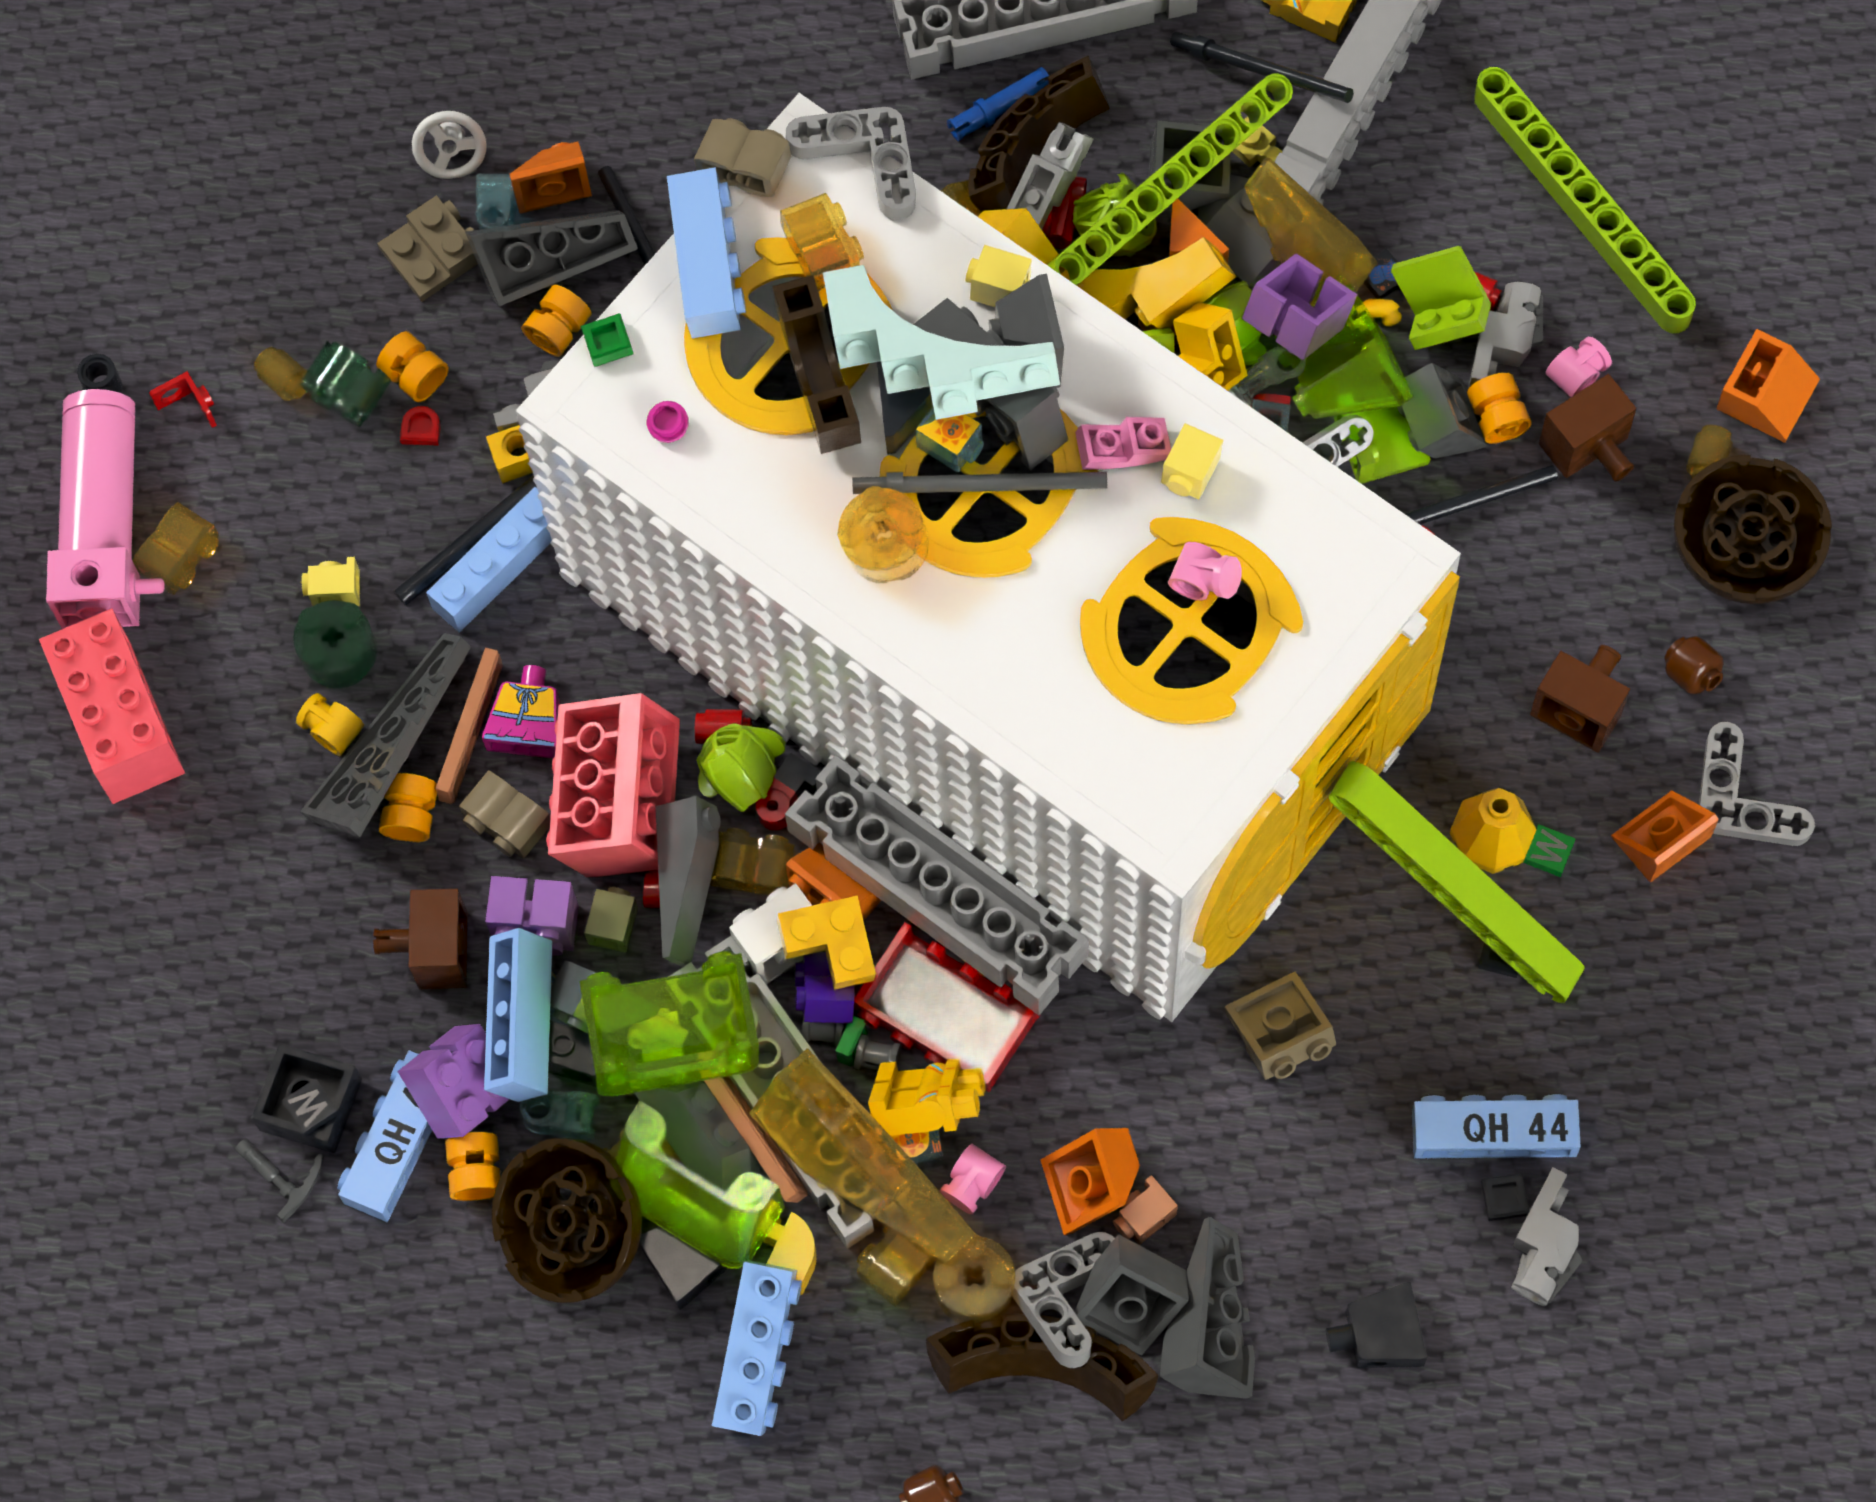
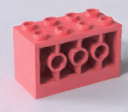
[39,609,185,804]
[546,693,680,877]

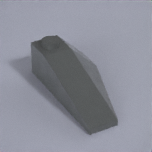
[655,796,721,967]
[1160,1217,1255,1399]

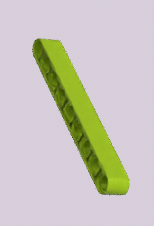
[1474,67,1696,333]
[1047,73,1293,286]
[1328,761,1585,1003]

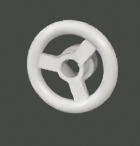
[412,111,487,179]

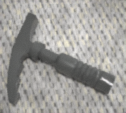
[235,1138,324,1224]

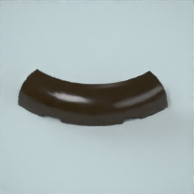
[968,56,1110,212]
[926,1314,1158,1422]

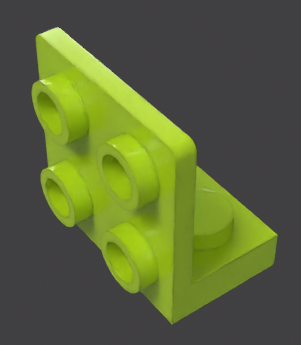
[1391,246,1491,350]
[1334,395,1430,484]

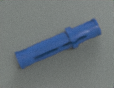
[947,67,1049,141]

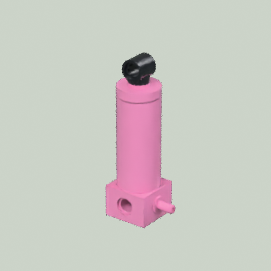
[46,353,165,629]

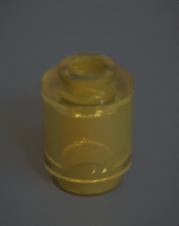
[254,347,310,401]
[1686,425,1733,479]

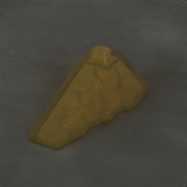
[1244,158,1378,307]

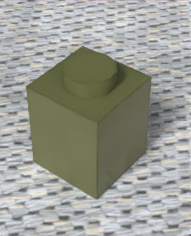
[584,887,638,952]

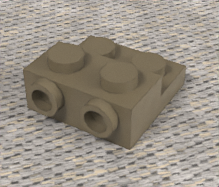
[377,195,478,302]
[1225,971,1336,1080]

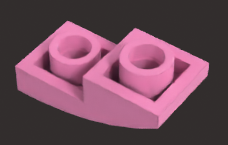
[1075,417,1171,470]

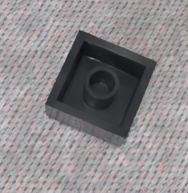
[251,1044,362,1153]

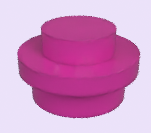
[646,401,689,443]

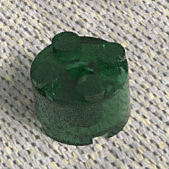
[300,341,391,427]
[293,600,378,689]

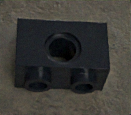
[548,1021,631,1094]

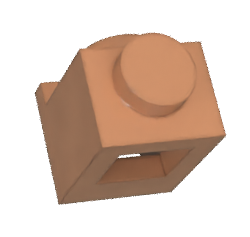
[1113,1175,1178,1245]

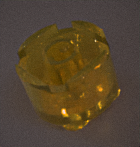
[837,486,929,583]
[933,1234,1016,1324]

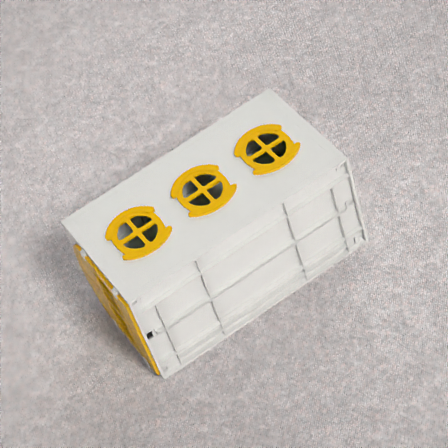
[516,93,1461,1022]

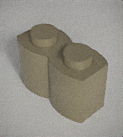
[694,118,792,197]
[459,770,551,859]

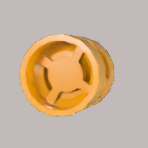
[521,285,592,357]
[376,331,449,402]
[1467,373,1532,444]
[379,773,437,842]
[445,1132,501,1201]

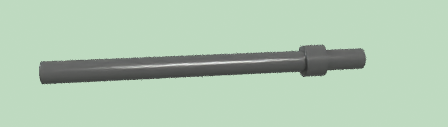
[852,472,1107,498]

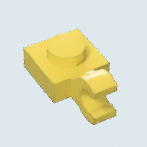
[1232,116,1282,171]

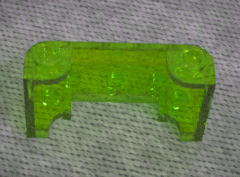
[1273,284,1414,419]
[579,951,759,1096]
[610,1101,785,1269]

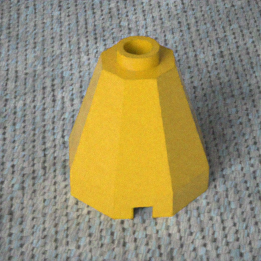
[1450,788,1537,874]

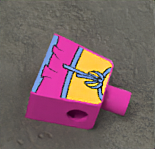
[482,665,560,758]

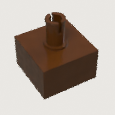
[1539,373,1637,482]
[1530,645,1630,753]
[373,888,468,989]

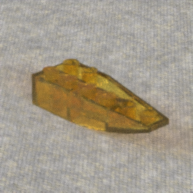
[749,1048,976,1263]

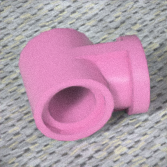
[1545,336,1612,398]
[1168,542,1242,601]
[940,1143,1006,1214]

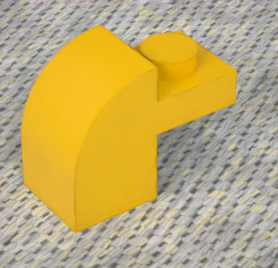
[741,1210,817,1295]

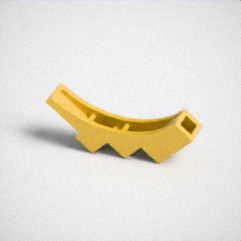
[1061,237,1236,329]

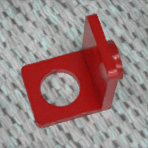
[149,371,217,428]

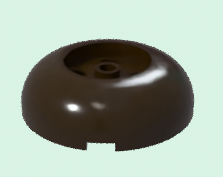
[1674,455,1832,604]
[492,1138,642,1303]

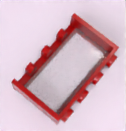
[854,922,1041,1093]

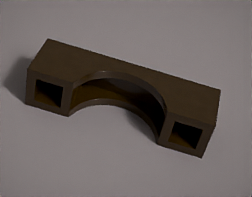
[772,275,861,454]

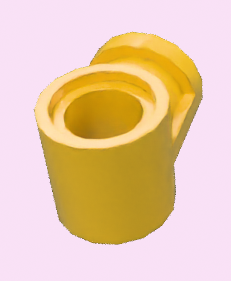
[296,693,365,756]

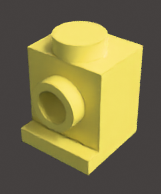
[302,557,360,608]

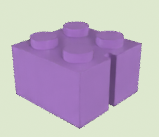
[1242,253,1358,360]
[485,876,579,956]
[397,1024,509,1139]

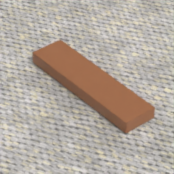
[435,647,503,804]
[697,1061,809,1203]

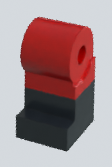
[756,753,820,831]

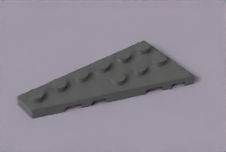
[300,633,471,837]

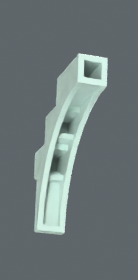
[823,265,1060,420]

